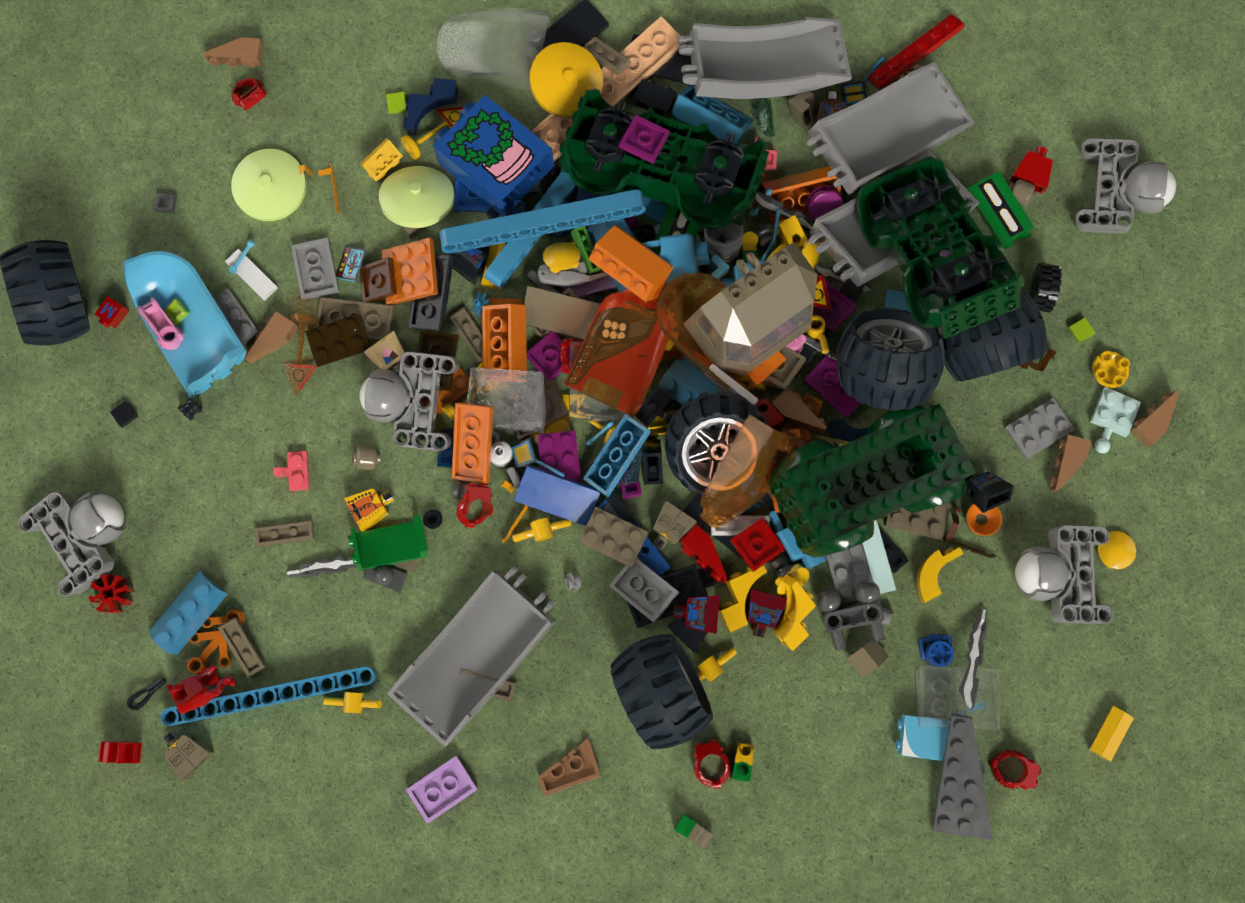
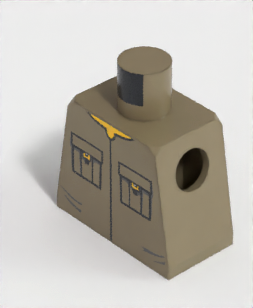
[652,501,697,550]
[164,731,214,781]

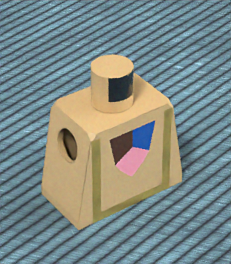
[364,331,410,374]

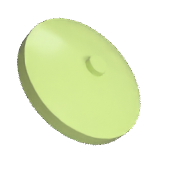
[231,149,307,221]
[379,166,455,228]

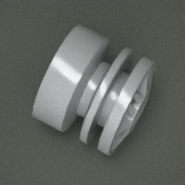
[703,223,743,264]

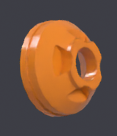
[966,504,1002,536]

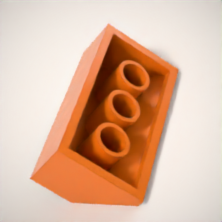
[761,166,842,225]
[589,225,673,302]
[482,304,527,382]

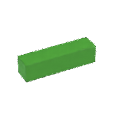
[571,226,601,275]

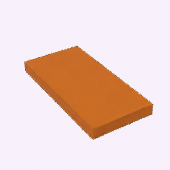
[452,402,494,484]

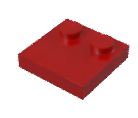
[730,517,785,572]

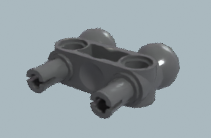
[816,580,885,651]

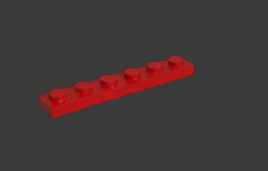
[868,14,964,90]

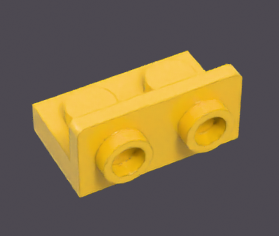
[360,138,403,181]

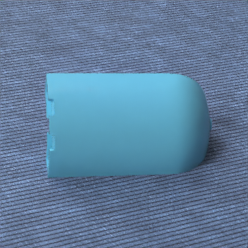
[124,251,246,398]

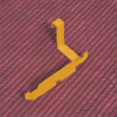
[299,162,340,214]
[501,480,529,543]

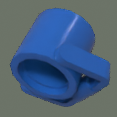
[918,633,954,667]

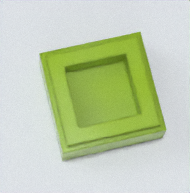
[386,92,406,114]
[163,298,190,325]
[1068,317,1095,343]

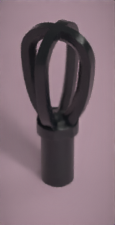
[127,677,166,710]

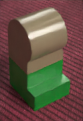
[674,813,714,849]

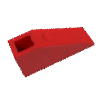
[680,525,727,584]

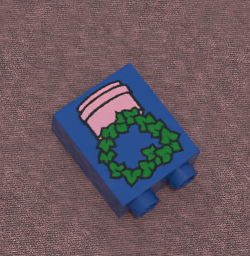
[433,95,554,217]

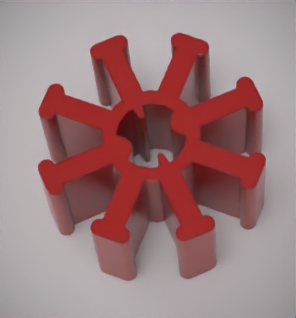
[89,574,134,614]
[98,741,142,764]

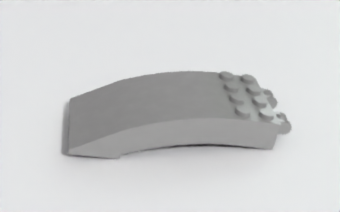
[677,17,852,99]
[807,62,975,195]
[808,151,980,287]
[387,566,556,747]

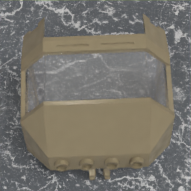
[684,242,817,376]

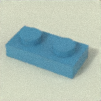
[642,196,667,224]

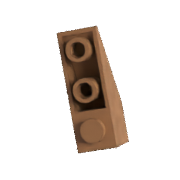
[203,37,264,68]
[244,312,299,364]
[771,387,828,435]
[1130,390,1179,447]
[1049,434,1091,493]

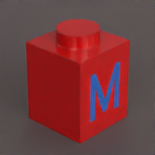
[94,297,129,329]

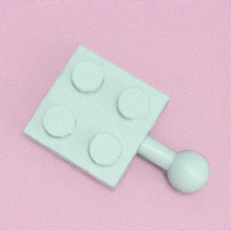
[1090,387,1141,453]

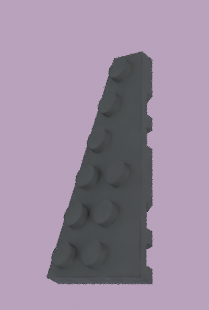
[932,713,993,840]

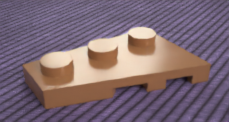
[538,738,601,796]

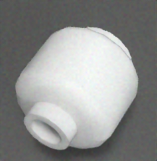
[491,440,513,467]

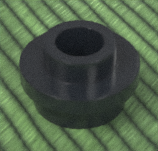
[423,510,443,529]

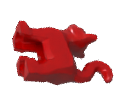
[167,665,237,714]

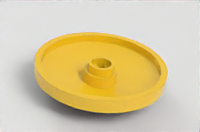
[529,42,603,118]

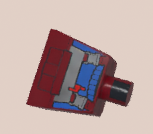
[747,589,787,638]
[674,596,720,634]

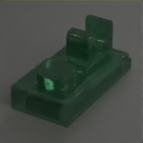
[751,98,775,137]

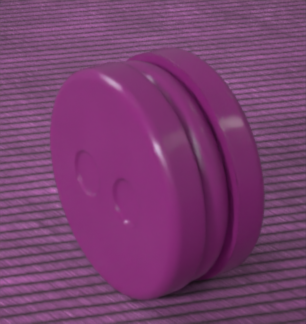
[806,186,843,221]

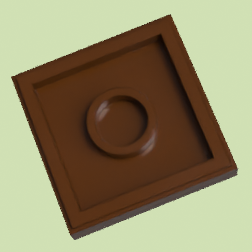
[360,257,397,303]

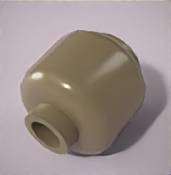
[1010,180,1037,207]
[352,445,381,470]

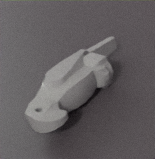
[537,261,609,287]

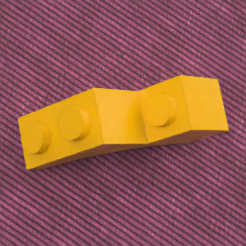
[718,565,767,633]
[773,574,816,651]

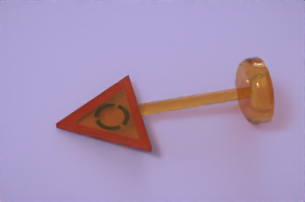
[282,313,317,396]

